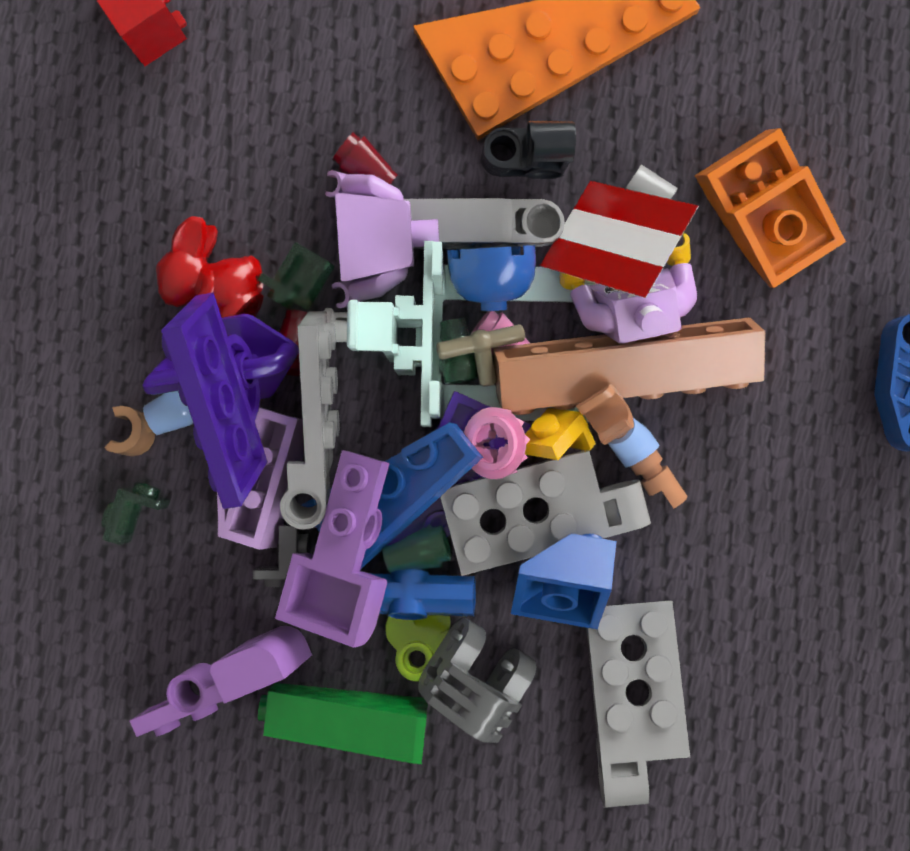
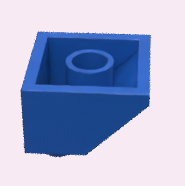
[511,533,617,629]

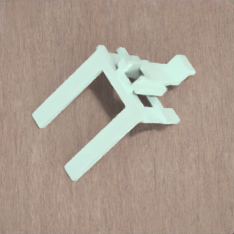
[347,241,597,427]

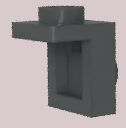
[253,523,310,587]

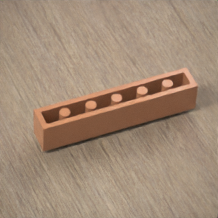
[493,318,765,415]

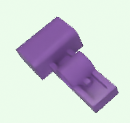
[275,450,389,647]
[130,626,312,737]

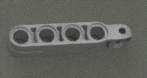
[404,198,565,249]

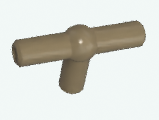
[436,324,525,386]

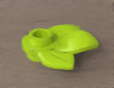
[386,615,451,681]

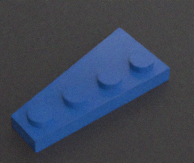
[301,422,483,570]

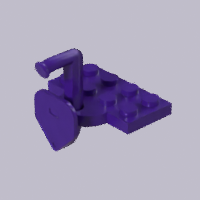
[142,292,299,509]

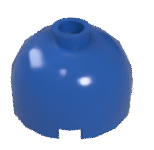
[447,245,536,311]

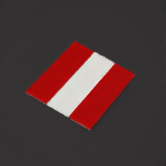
[540,181,699,298]

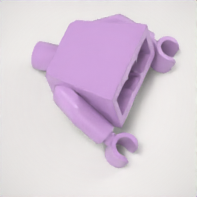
[325,170,439,308]

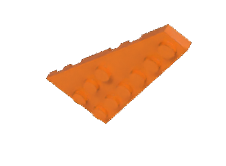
[413,0,700,140]

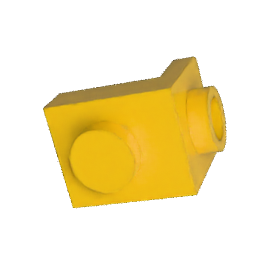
[525,408,596,460]

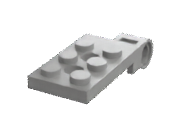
[280,311,340,529]
[441,450,651,576]
[586,601,690,808]

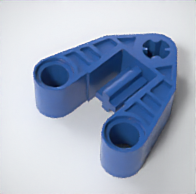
[874,314,910,451]

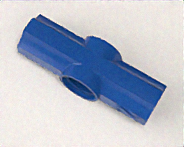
[369,569,476,620]

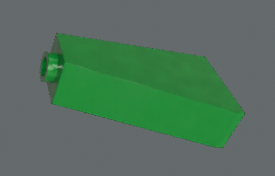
[258,683,428,764]

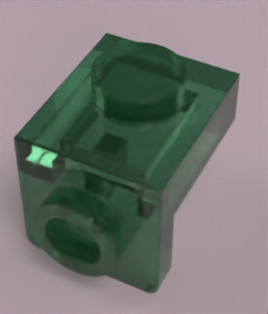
[258,242,335,310]
[102,482,170,545]

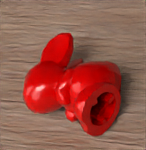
[156,216,264,318]

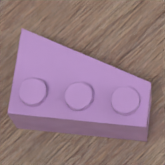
[217,407,304,550]

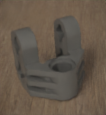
[418,618,536,743]

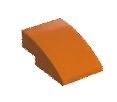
[695,128,846,288]

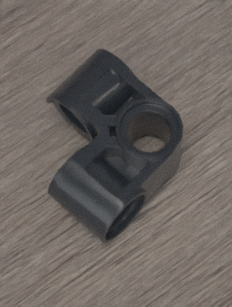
[481,121,576,179]

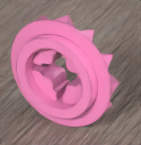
[464,407,530,479]

